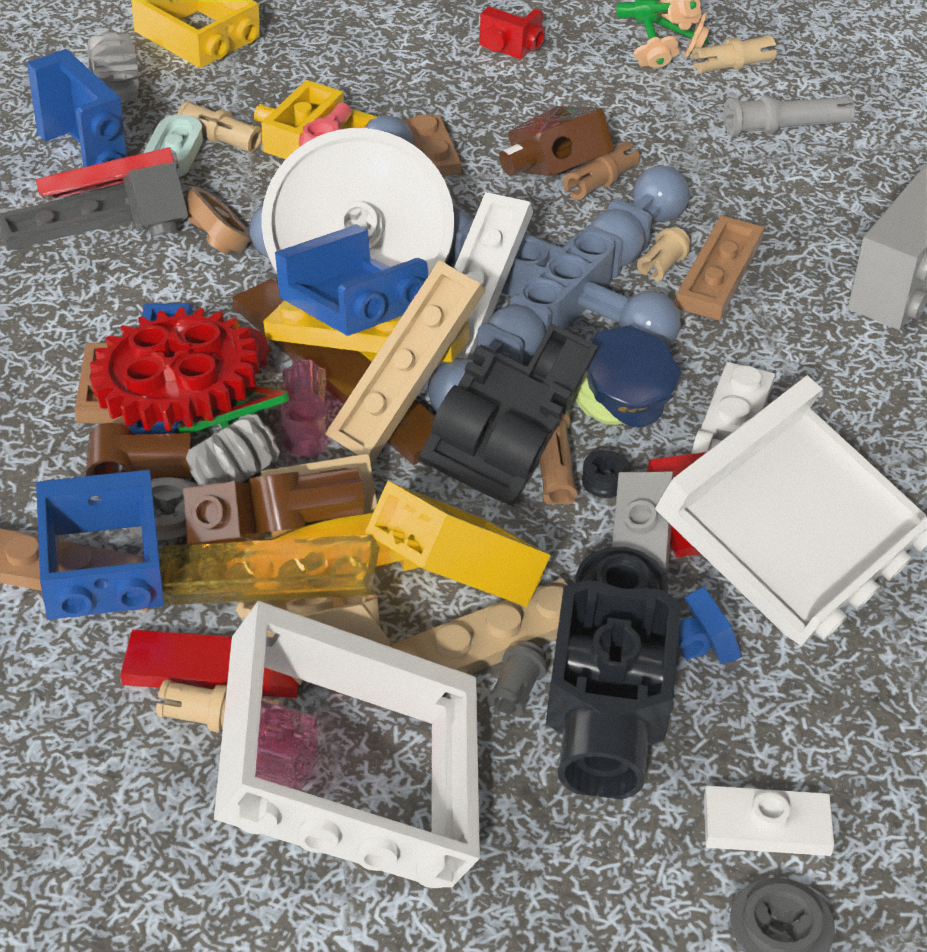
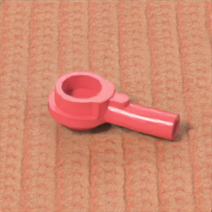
[299,103,352,147]

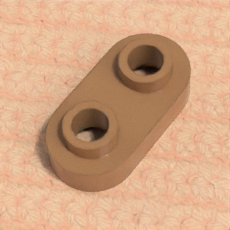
[184,186,251,255]

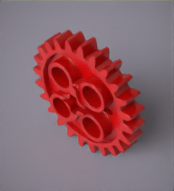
[89,308,260,431]

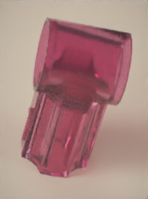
[280,360,329,459]

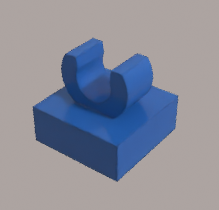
[678,586,742,664]

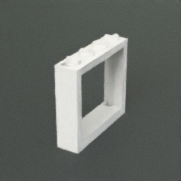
[214,601,480,888]

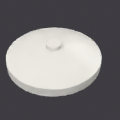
[262,128,454,276]

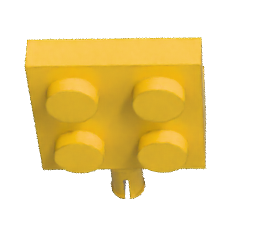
[254,80,377,159]

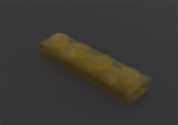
[159,534,380,605]

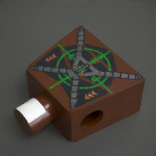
[499,106,614,176]

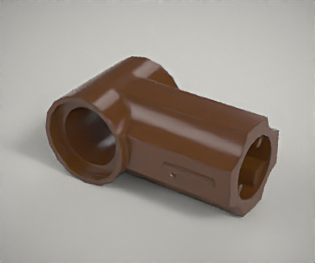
[86,423,192,479]
[249,468,365,533]

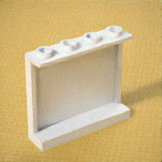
[655,375,927,646]

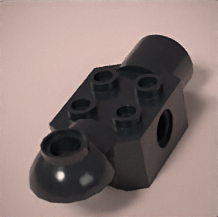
[545,547,681,800]

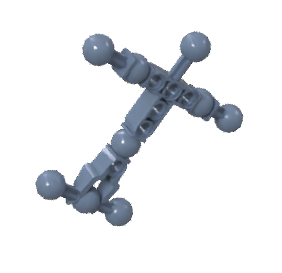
[249,115,690,412]

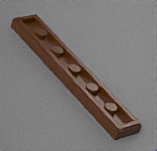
[232,278,435,466]

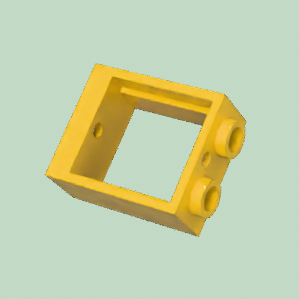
[131,0,260,68]
[365,481,551,607]

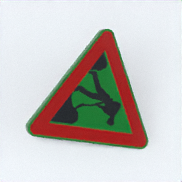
[178,385,290,433]

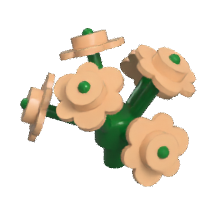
[616,0,709,68]

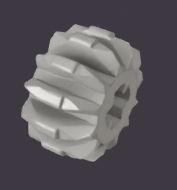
[87,32,139,104]
[186,414,280,486]

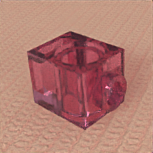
[255,700,318,791]

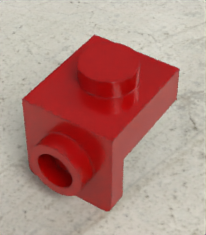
[479,6,545,59]

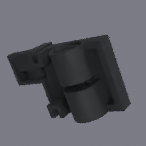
[419,323,598,507]

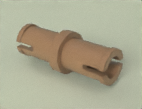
[563,141,640,200]

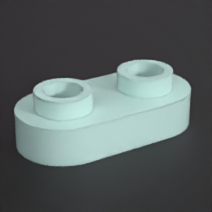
[144,114,203,177]

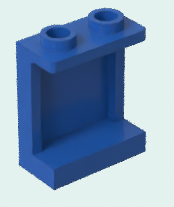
[27,49,127,167]
[275,224,428,336]

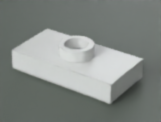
[704,786,834,856]

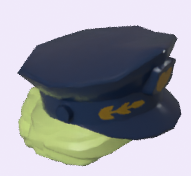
[574,325,682,427]

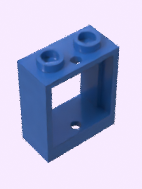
[36,470,164,620]

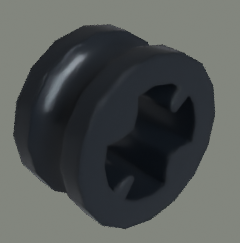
[582,450,630,498]

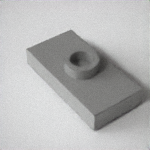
[612,472,674,577]

